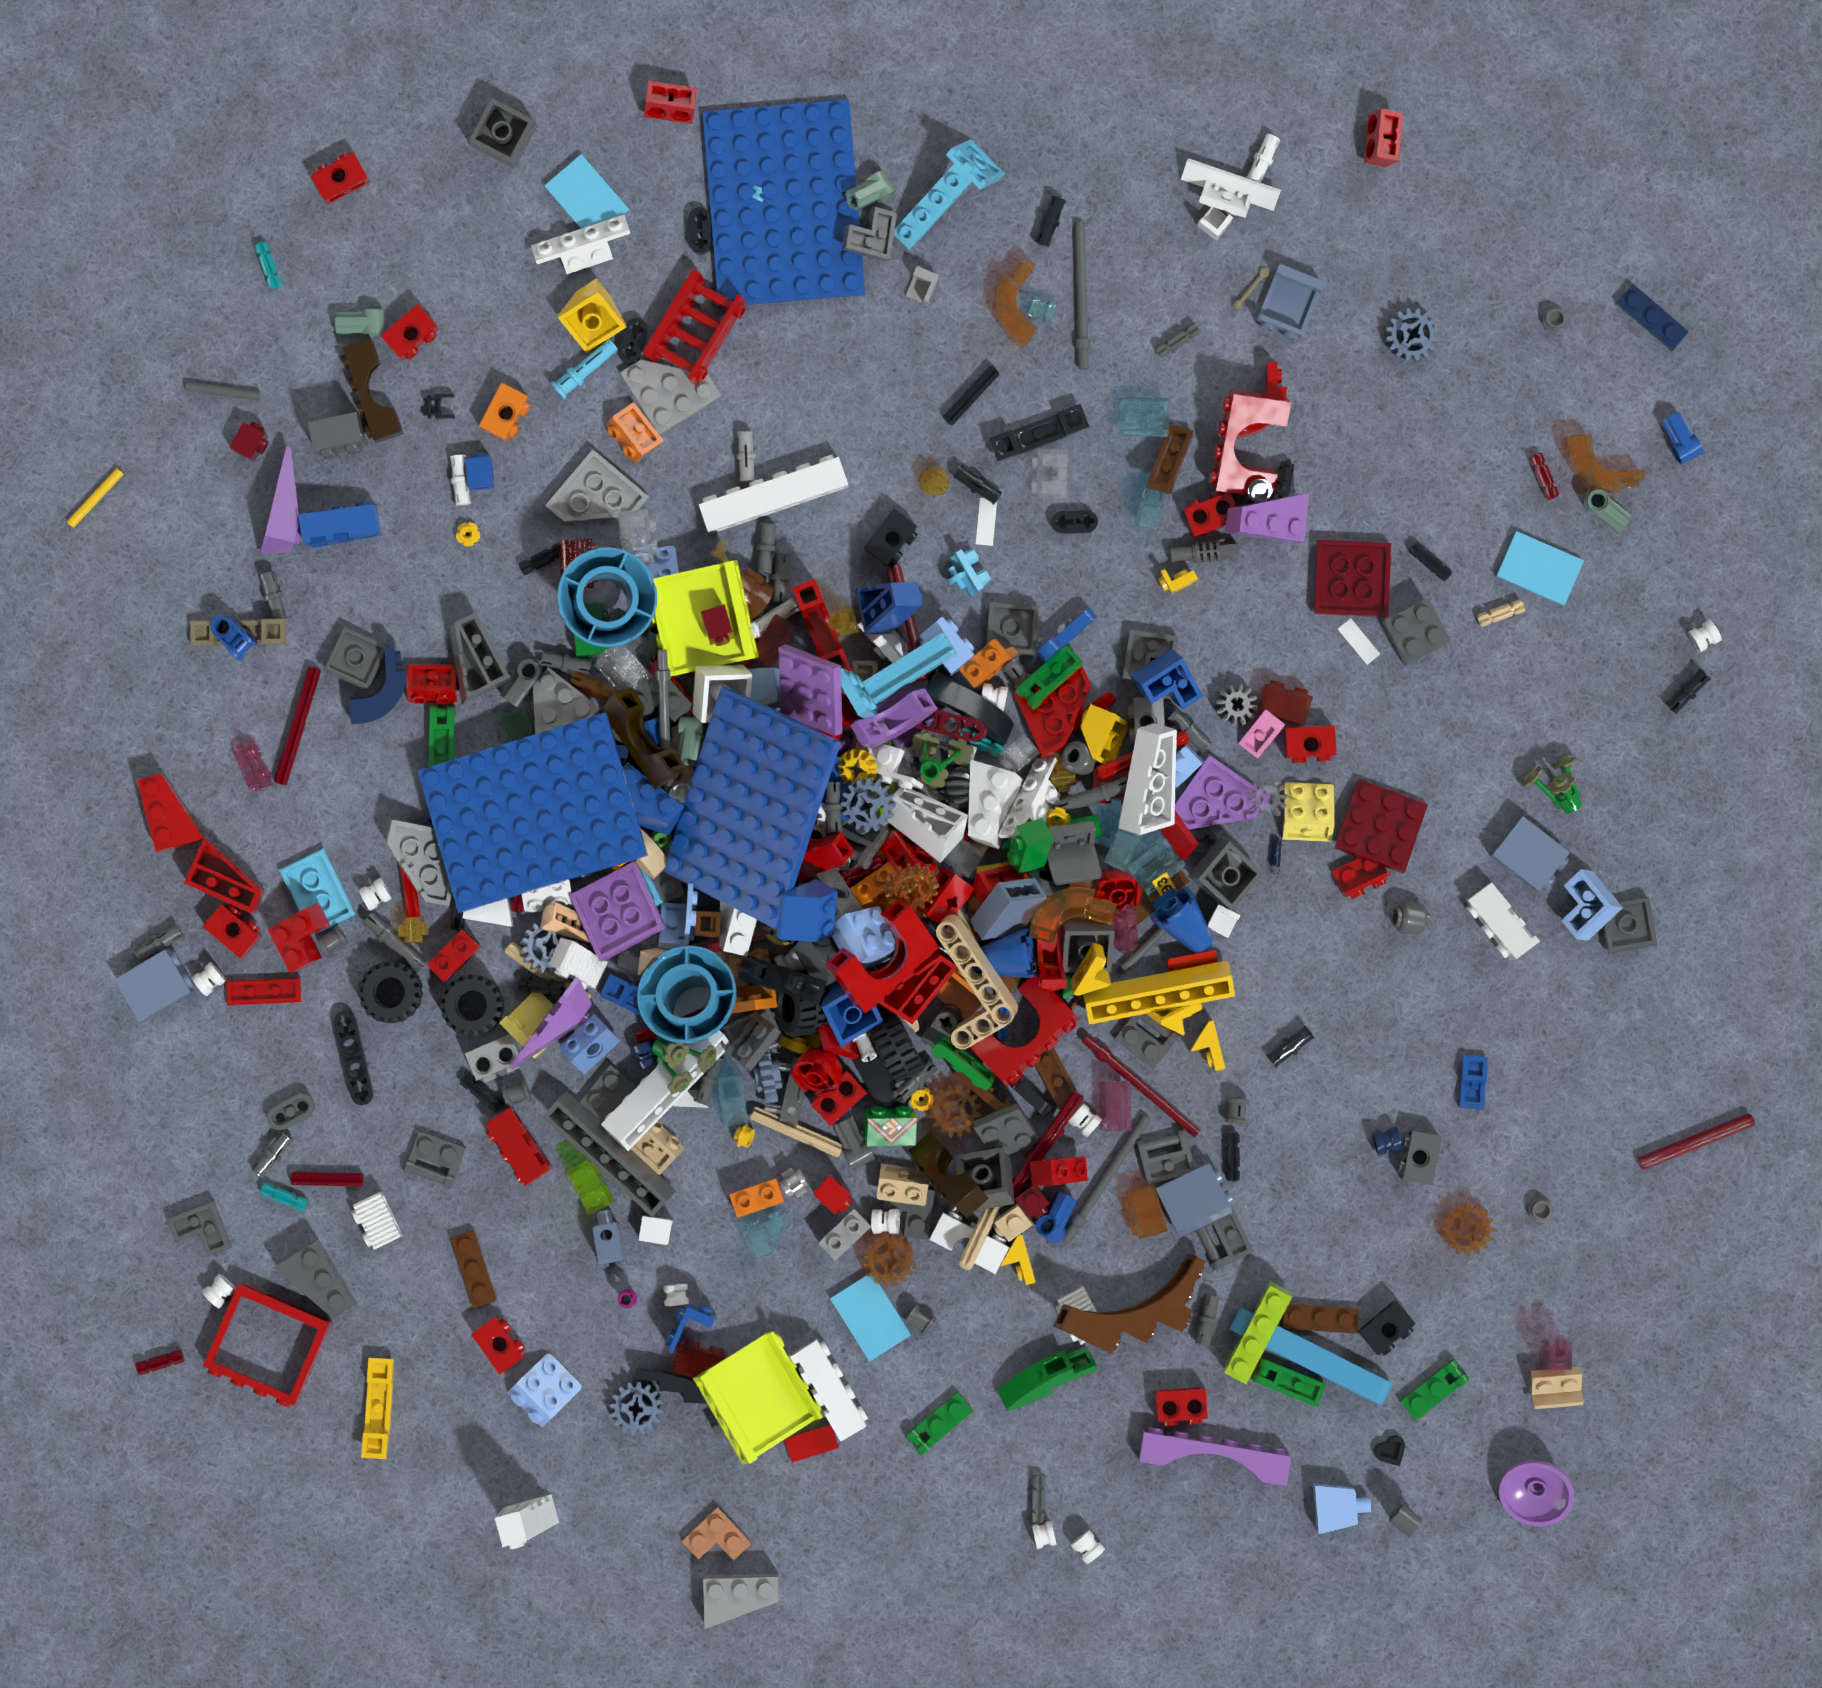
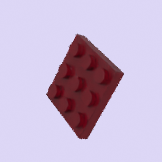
[1314,540,1391,617]
[1334,779,1428,874]

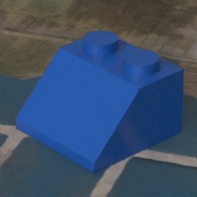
[777,879,838,942]
[820,982,883,1047]

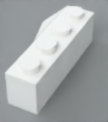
[719,901,757,956]
[790,1339,868,1441]

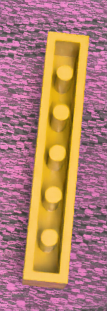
[1083,961,1235,1025]

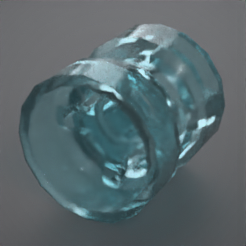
[1028,295,1058,325]

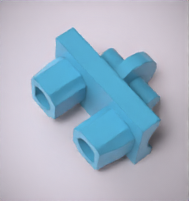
[947,549,991,597]

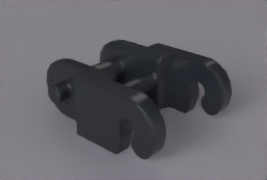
[423,394,455,419]

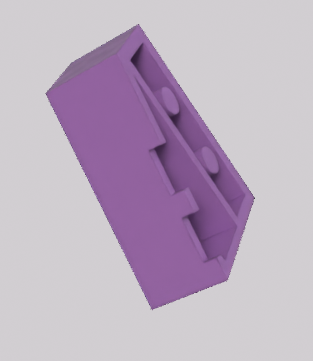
[1225,493,1309,543]

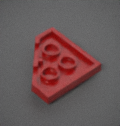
[1013,666,1091,759]

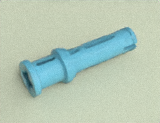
[550,339,618,400]

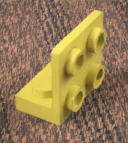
[1282,782,1334,842]
[500,992,554,1058]

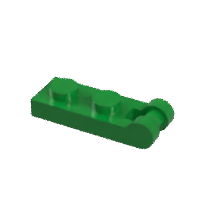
[1016,644,1084,709]
[429,705,456,767]
[932,1035,996,1091]
[1252,1358,1326,1407]
[1400,1359,1470,1421]
[905,1391,973,1456]

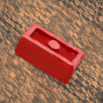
[1166,950,1218,972]

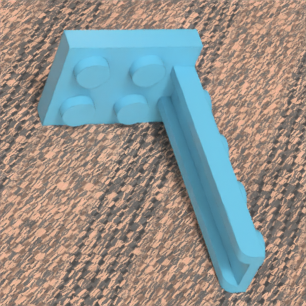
[894,139,1005,250]
[841,633,957,719]

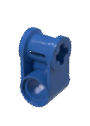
[210,615,258,661]

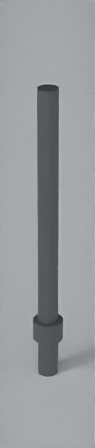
[1075,222,1090,370]
[655,649,671,794]
[1063,1115,1151,1243]

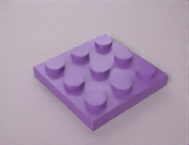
[779,644,842,736]
[569,861,666,962]

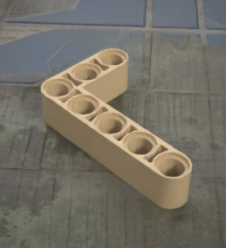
[936,915,1018,1049]

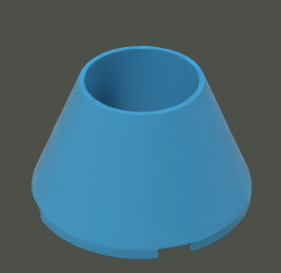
[557,547,657,647]
[637,946,736,1043]

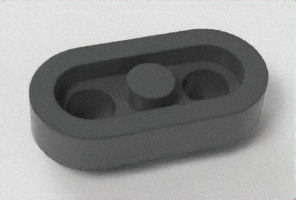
[267,1094,315,1130]

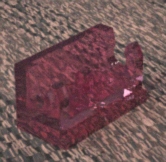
[1099,1081,1131,1131]
[1540,1339,1572,1370]

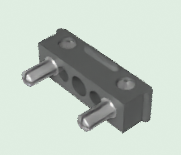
[765,1057,805,1128]

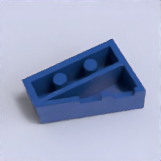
[298,501,382,549]
[855,582,922,634]
[623,762,684,835]

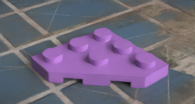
[1175,755,1270,830]

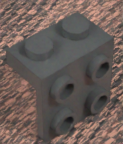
[1047,821,1102,885]

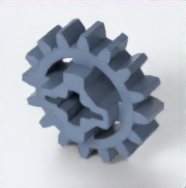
[1385,308,1439,362]
[841,777,896,832]
[520,923,569,975]
[754,1049,783,1103]
[609,1381,664,1436]

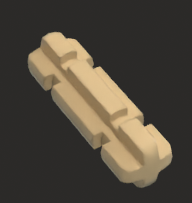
[1477,599,1525,627]

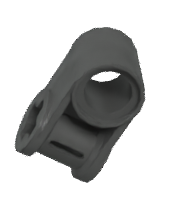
[920,1004,962,1048]

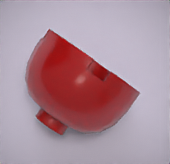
[1091,867,1142,918]
[792,1048,842,1097]

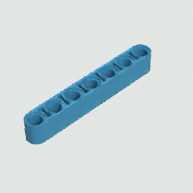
[1229,1307,1393,1406]

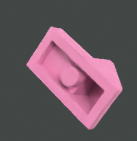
[1238,710,1285,759]

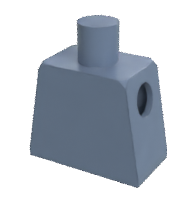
[592,1210,628,1270]

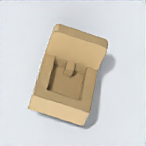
[993,1203,1033,1242]

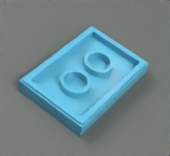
[544,154,630,229]
[1496,531,1584,606]
[279,848,357,936]
[830,1272,911,1362]

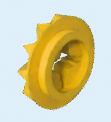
[838,749,877,785]

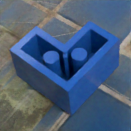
[1131,648,1203,709]

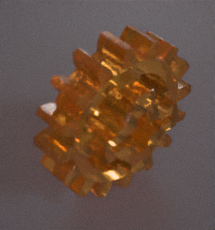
[883,863,939,911]
[929,1084,982,1138]
[1440,1202,1495,1256]
[862,1233,916,1287]

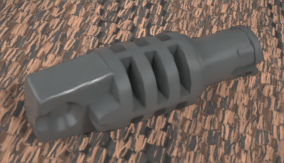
[1170,538,1239,563]

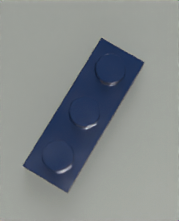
[1616,284,1689,351]

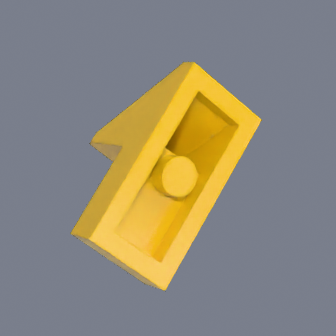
[1071,943,1111,996]
[1147,1003,1202,1035]
[1189,1020,1225,1071]
[1000,1233,1036,1285]

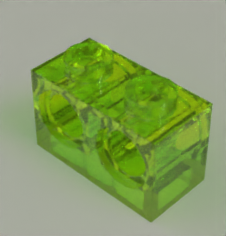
[567,1159,615,1215]

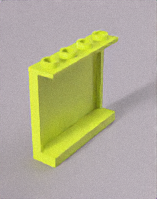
[652,560,759,676]
[693,1331,823,1465]

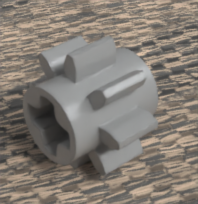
[779,1168,809,1198]

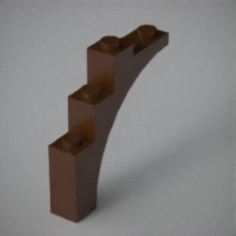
[1053,1254,1205,1354]

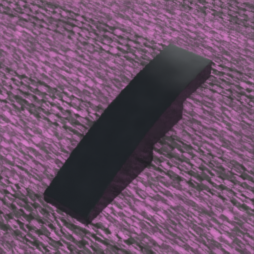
[635,1368,707,1404]

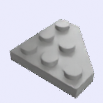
[620,360,722,435]
[545,449,650,522]
[533,667,602,734]
[385,819,452,906]

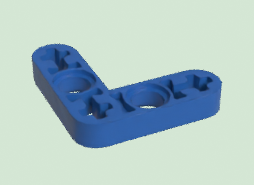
[1036,608,1097,664]

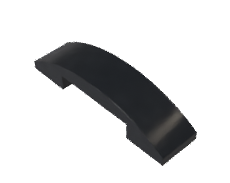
[989,404,1090,462]
[926,675,1014,745]
[852,1042,906,1109]

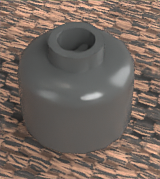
[1061,741,1097,775]
[1391,901,1430,935]

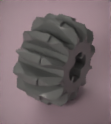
[945,767,970,809]

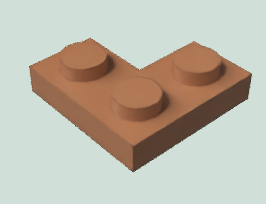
[681,1507,752,1561]

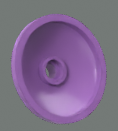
[1499,1460,1574,1527]

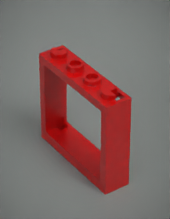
[203,1283,332,1407]

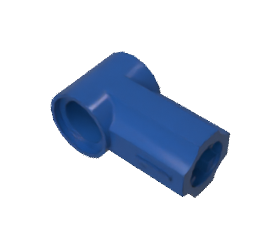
[1661,411,1704,465]
[1036,1191,1077,1243]

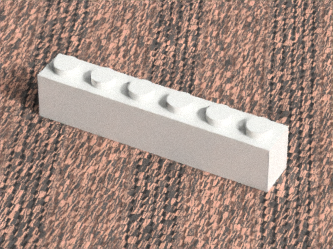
[699,455,849,535]
[601,1030,731,1151]

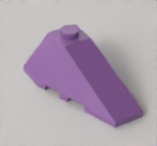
[260,447,301,555]
[509,977,592,1069]

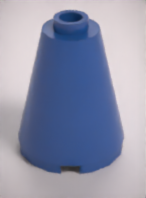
[1149,886,1213,953]
[972,928,1037,978]

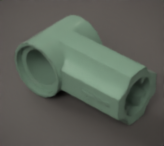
[845,170,896,211]
[335,309,385,337]
[1583,489,1632,533]
[678,716,709,766]

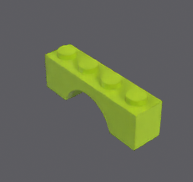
[1224,1281,1292,1384]

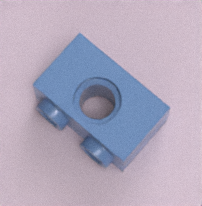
[558,1013,620,1075]

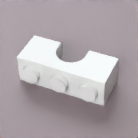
[929,1211,1009,1274]

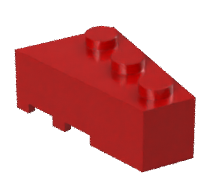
[137,774,207,853]
[184,838,265,914]
[878,948,958,1024]
[485,1107,553,1186]

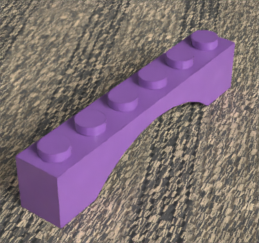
[1138,1427,1291,1486]

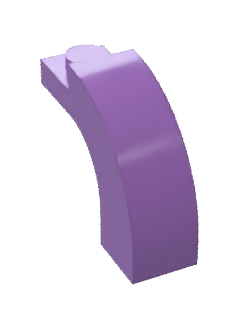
[851,688,937,748]

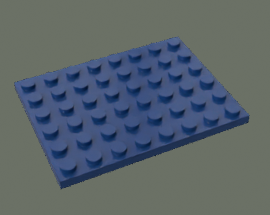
[703,99,865,307]
[663,687,841,929]
[418,713,648,913]

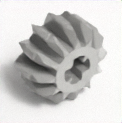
[1216,684,1258,726]

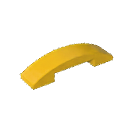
[361,1358,394,1459]

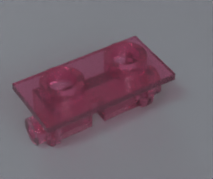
[233,740,273,793]
[1111,904,1139,958]

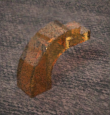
[995,259,1038,350]
[1564,434,1645,494]
[1029,887,1117,944]

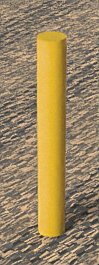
[66,468,124,528]

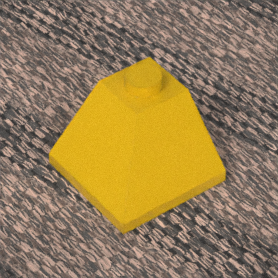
[557,278,626,353]
[1081,704,1131,764]

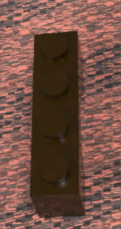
[341,338,404,443]
[601,688,686,789]
[908,1131,989,1218]

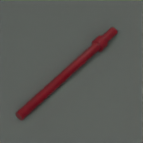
[1081,1034,1201,1138]

